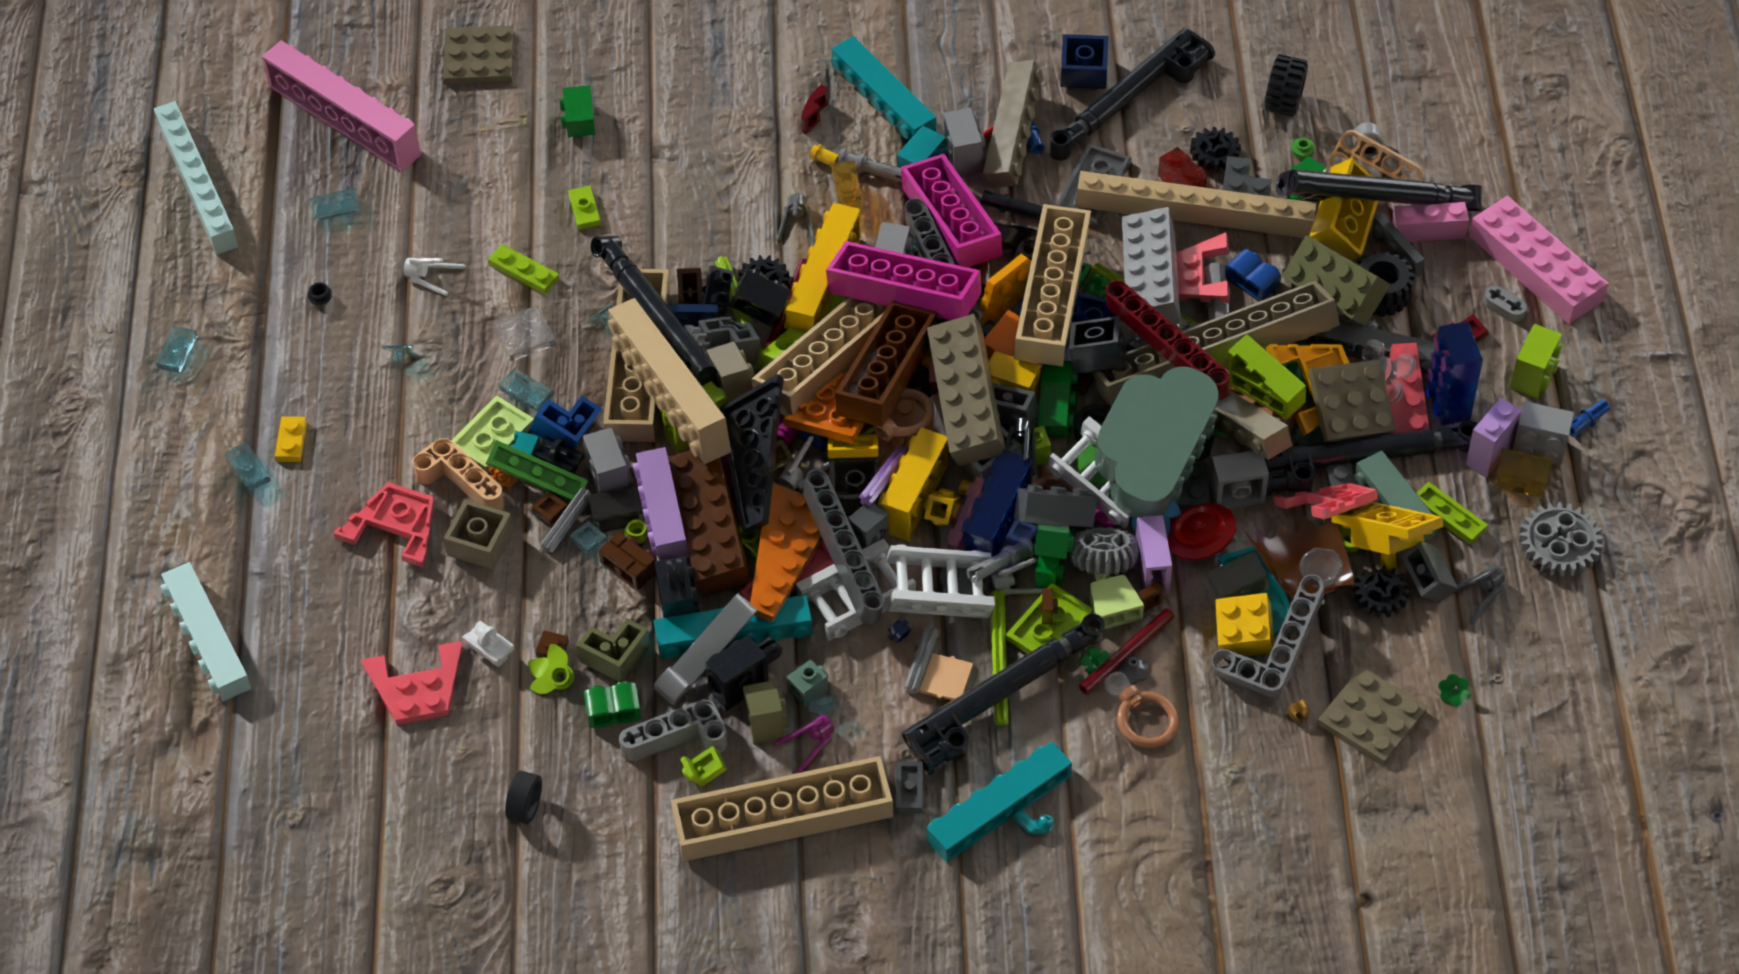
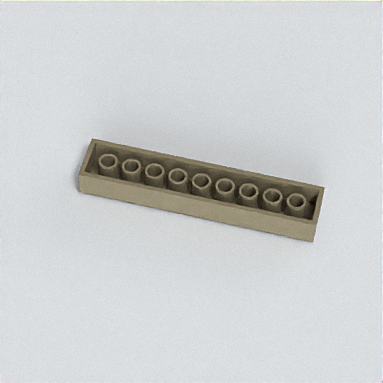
[1092,280,1340,408]

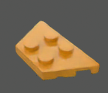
[980,254,1031,326]

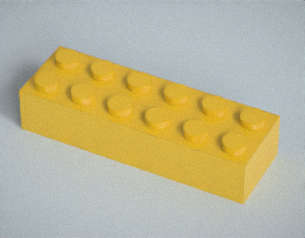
[783,203,861,333]

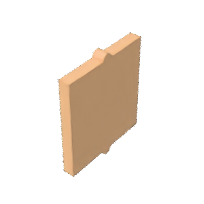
[919,653,973,701]

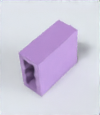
[1466,398,1522,477]
[1136,515,1172,595]

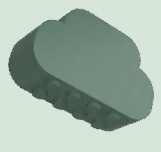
[1094,367,1218,519]

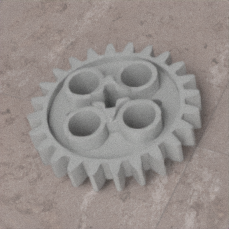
[1519,502,1604,577]

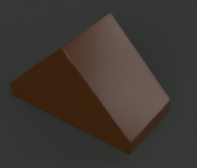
[677,267,703,304]

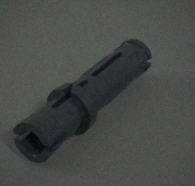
[980,190,1043,220]

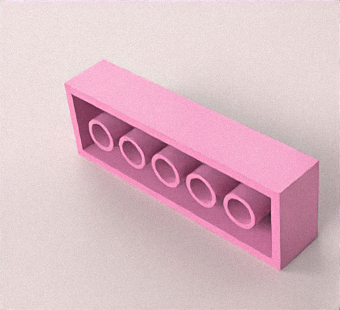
[1469,195,1609,324]

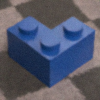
[530,395,602,450]

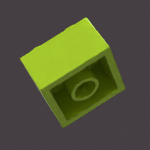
[1510,324,1563,399]

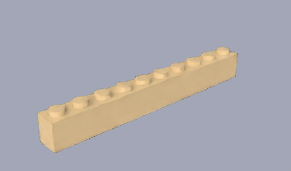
[1075,171,1316,238]

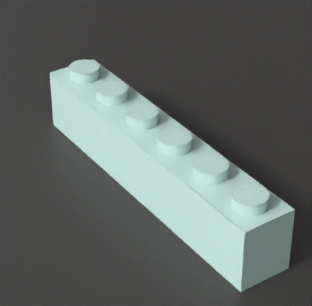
[160,562,251,702]

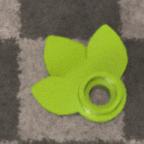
[528,644,575,694]

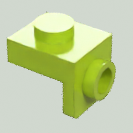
[680,746,728,787]

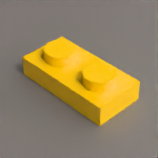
[275,416,307,462]
[828,434,878,459]

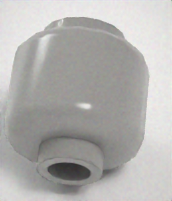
[1352,122,1384,157]

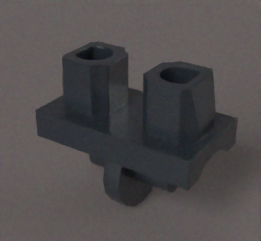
[702,266,734,314]
[533,436,584,474]

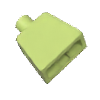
[1089,573,1144,631]

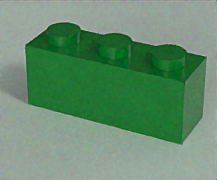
[1037,360,1080,438]
[1034,524,1074,559]

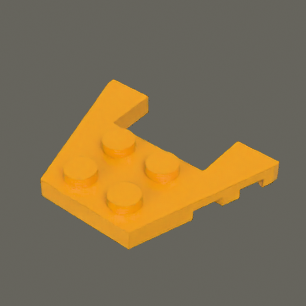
[1265,344,1349,436]

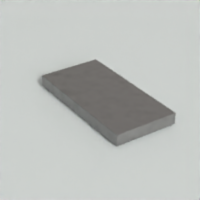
[1055,144,1132,229]

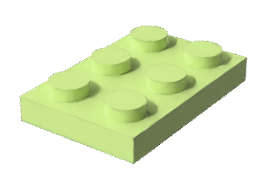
[451,395,534,473]

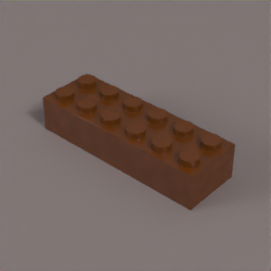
[835,301,937,427]
[668,450,752,596]

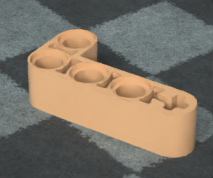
[1328,130,1424,182]
[412,438,505,510]

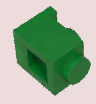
[1035,556,1065,589]

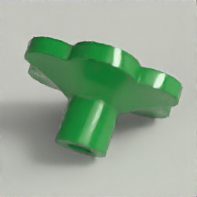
[1438,673,1471,706]

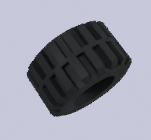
[1264,54,1308,117]
[1357,251,1414,316]

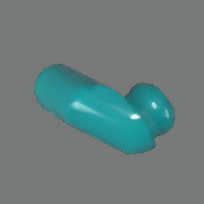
[1013,809,1054,834]

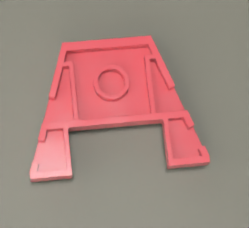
[1177,233,1230,303]
[333,482,435,568]
[1273,483,1378,519]
[361,641,463,725]

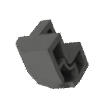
[699,317,760,366]

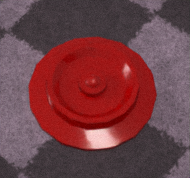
[1167,503,1236,560]

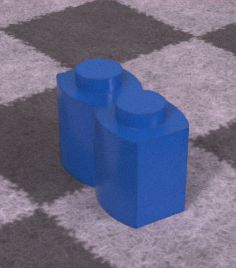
[1225,249,1281,301]

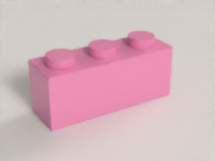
[1391,202,1469,242]

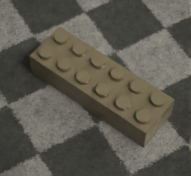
[927,314,1006,467]

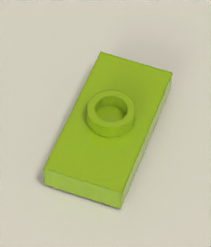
[568,185,601,230]

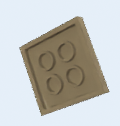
[443,25,514,85]
[1308,360,1396,443]
[1317,666,1428,766]

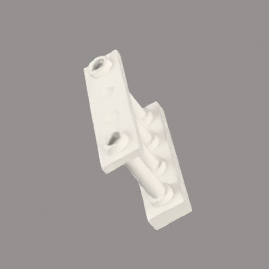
[1048,416,1130,529]
[796,539,916,641]
[886,545,995,619]

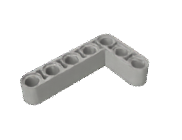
[1212,574,1325,697]
[654,593,758,706]

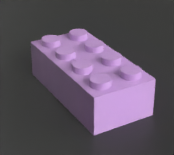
[633,447,690,561]

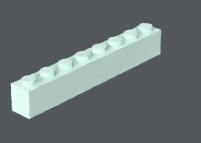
[153,101,238,255]

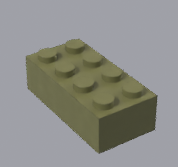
[1281,235,1391,326]

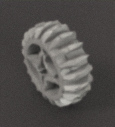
[1070,526,1139,576]

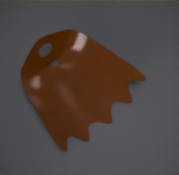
[1244,517,1354,598]

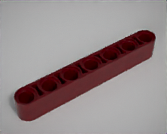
[1106,280,1230,400]

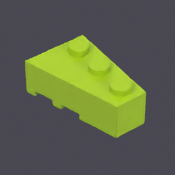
[1228,334,1306,419]

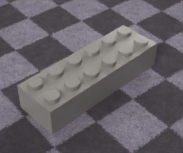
[1122,207,1181,333]

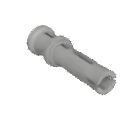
[837,148,902,183]
[967,538,1035,583]

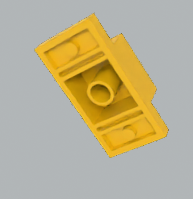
[1331,502,1443,571]

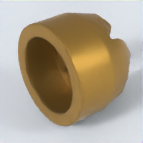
[1286,700,1310,723]

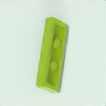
[488,244,560,295]
[1416,482,1488,545]

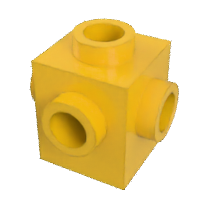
[924,488,962,526]

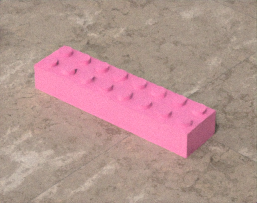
[262,40,421,172]

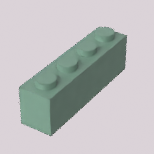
[1354,451,1438,549]

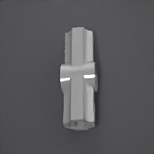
[1204,263,1230,321]

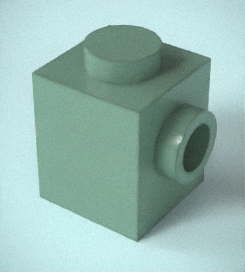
[787,660,828,707]

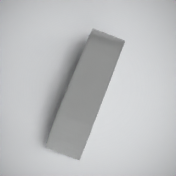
[1483,286,1527,322]

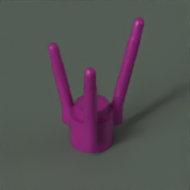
[773,714,834,774]

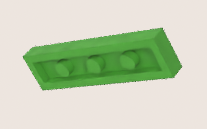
[486,440,588,502]

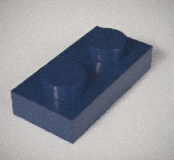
[670,304,719,327]

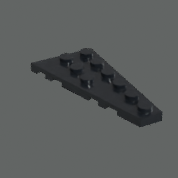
[719,374,784,535]

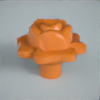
[489,467,519,489]

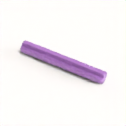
[859,446,908,506]

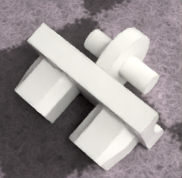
[462,621,514,667]

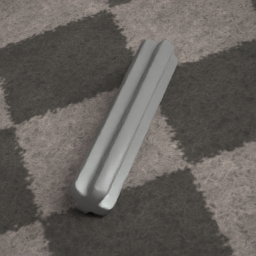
[541,488,592,553]
[905,626,939,694]

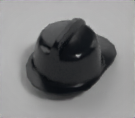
[993,222,1038,254]

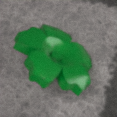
[1084,274,1110,302]
[1079,646,1110,676]

